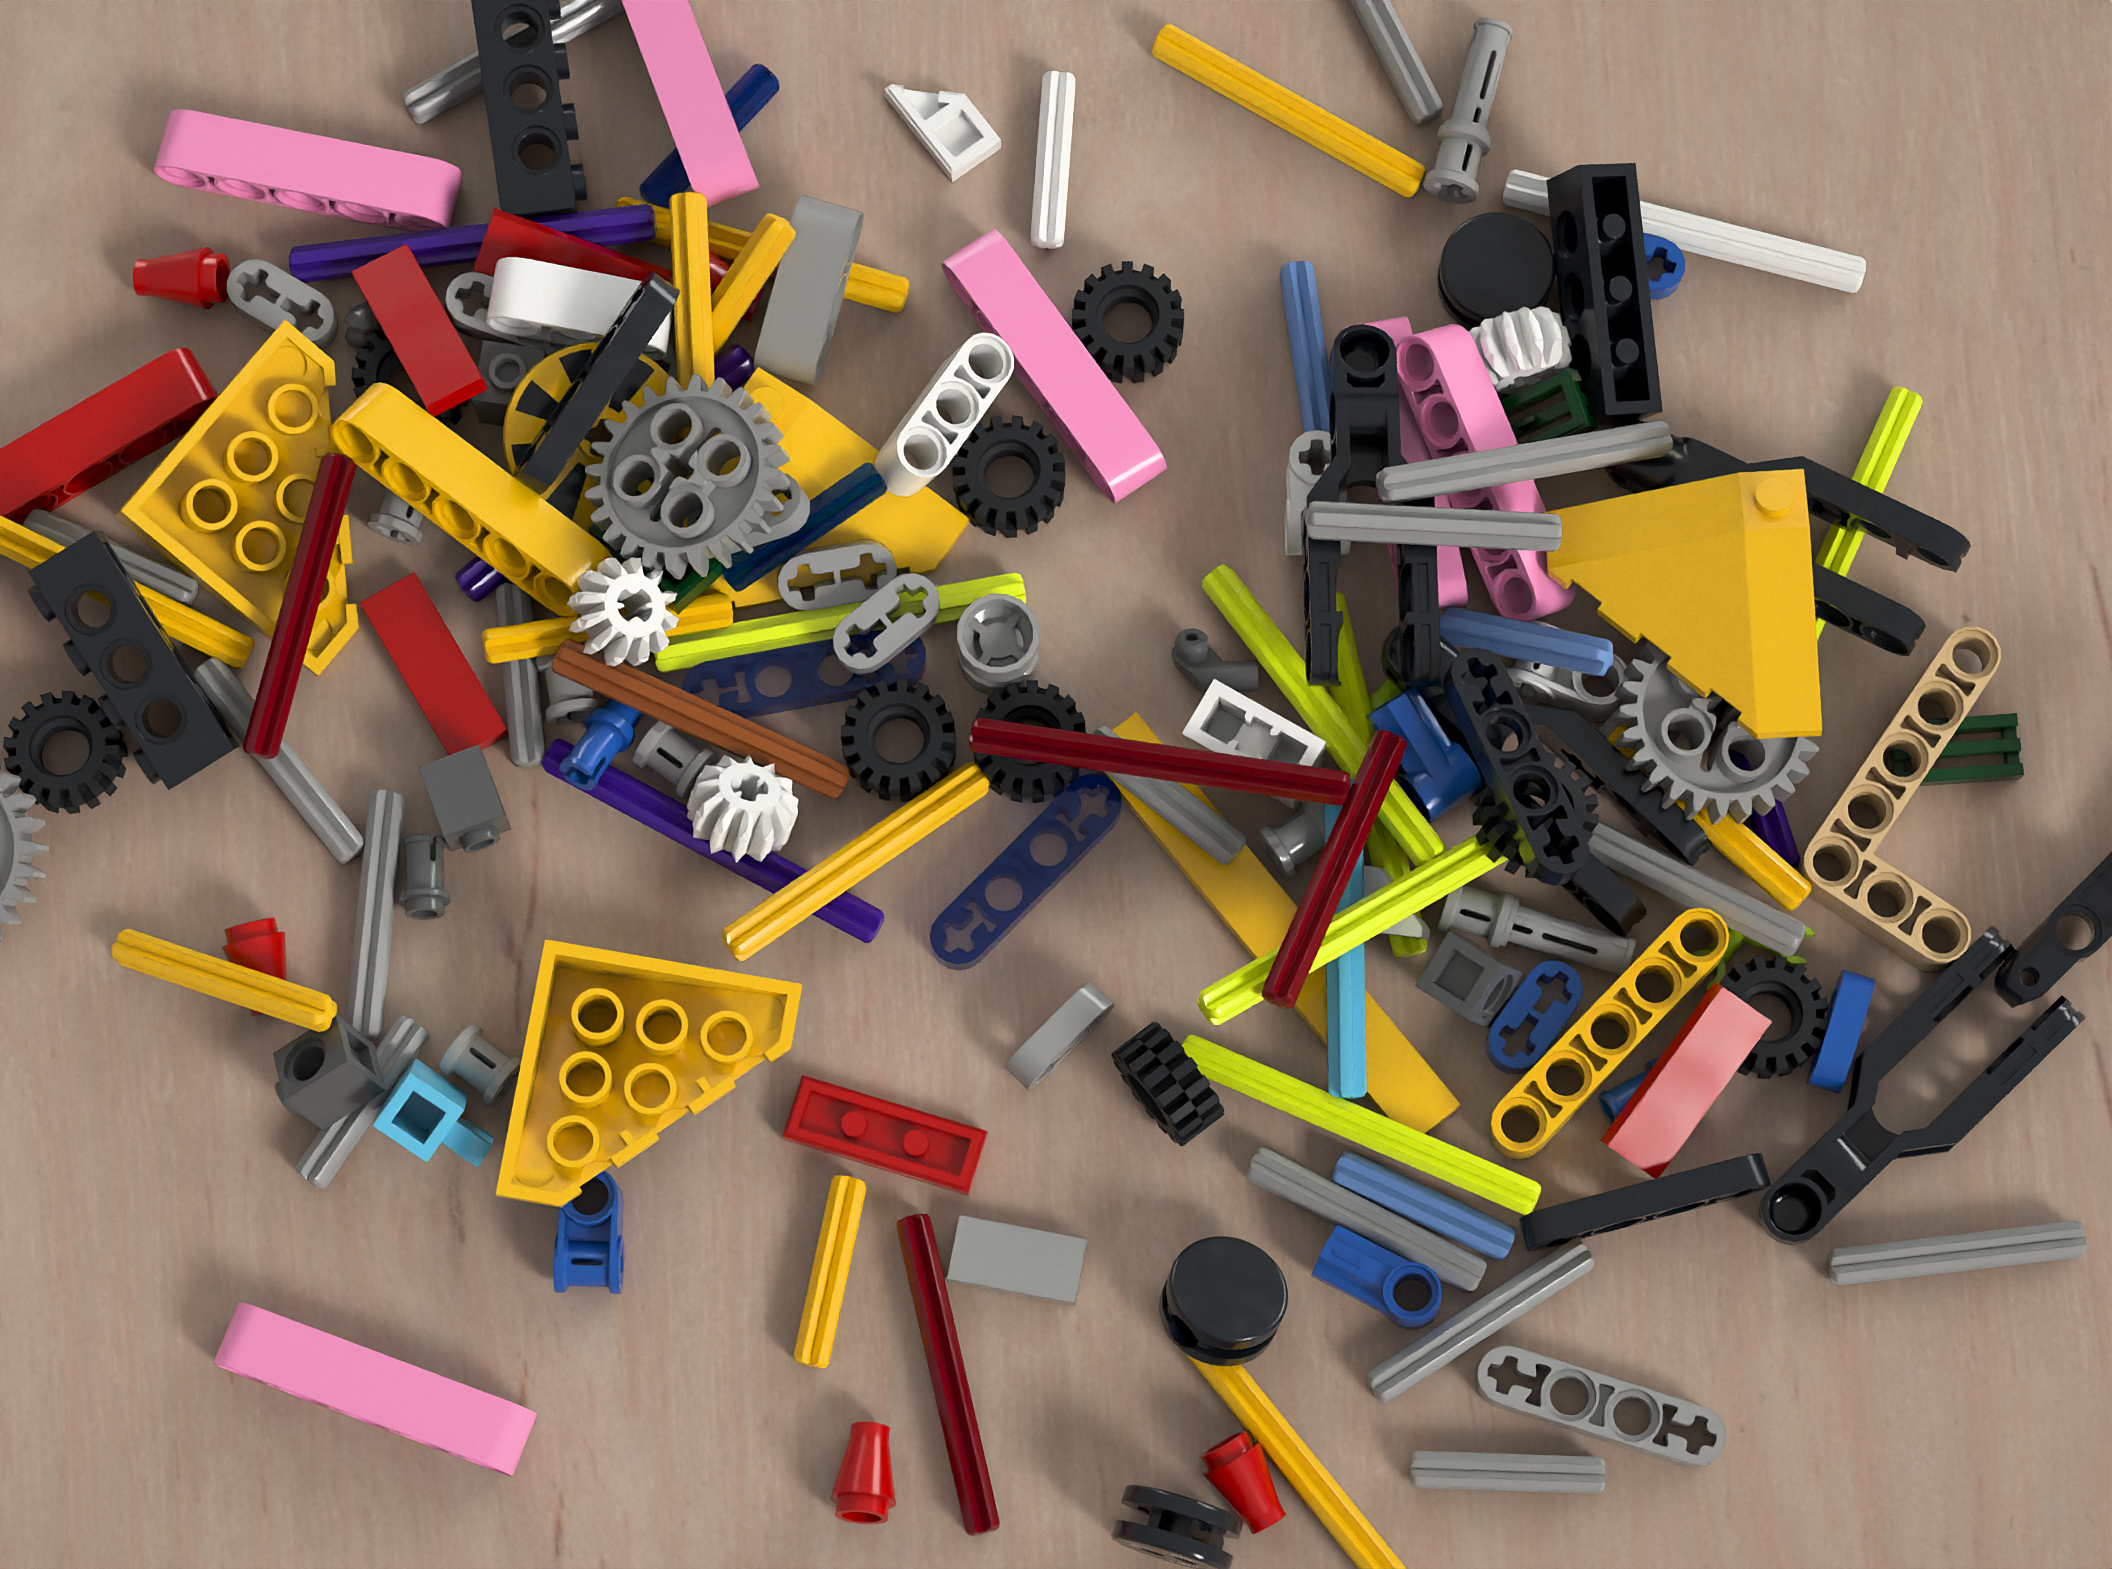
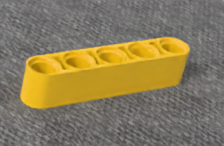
[331,382,613,618]
[1489,908,1729,1160]

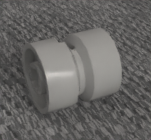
[957,594,1039,696]

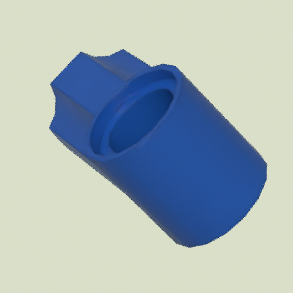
[1366,687,1484,824]
[1311,1224,1442,1330]

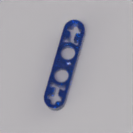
[682,629,927,719]
[930,774,1122,971]

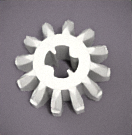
[1469,306,1573,396]
[567,557,680,666]
[687,755,799,863]

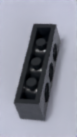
[471,0,587,219]
[1546,163,1663,426]
[28,531,240,790]

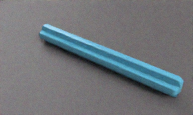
[1324,779,1367,1099]

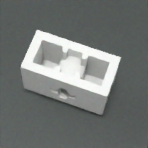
[1182,679,1326,810]

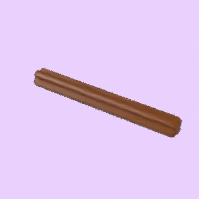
[551,639,850,799]

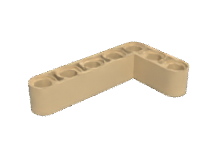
[1796,626,2001,972]

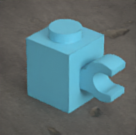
[373,1058,495,1167]

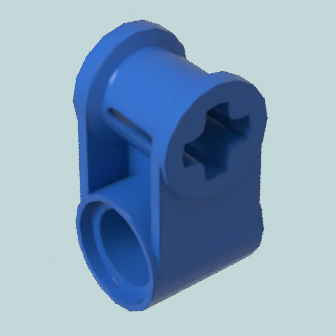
[553,1171,625,1294]

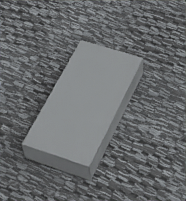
[947,1215,1088,1306]

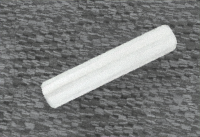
[1030,71,1076,249]

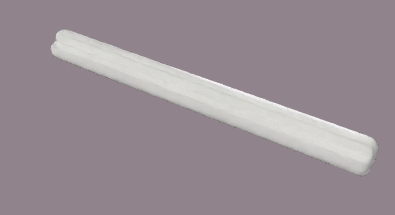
[1503,169,1866,293]

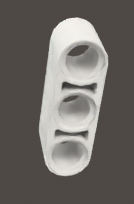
[486,257,674,361]
[875,333,1014,497]

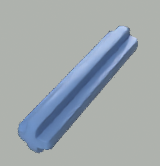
[1280,261,1331,433]
[1439,606,1614,676]
[1331,1151,1516,1260]

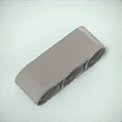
[754,194,864,387]

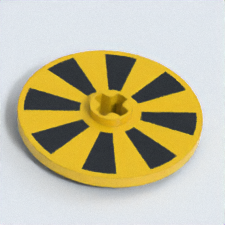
[503,342,684,531]

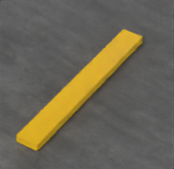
[1100,712,1461,1134]

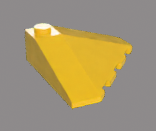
[114,320,359,676]
[683,367,969,611]
[1543,469,1823,739]
[496,939,802,1207]

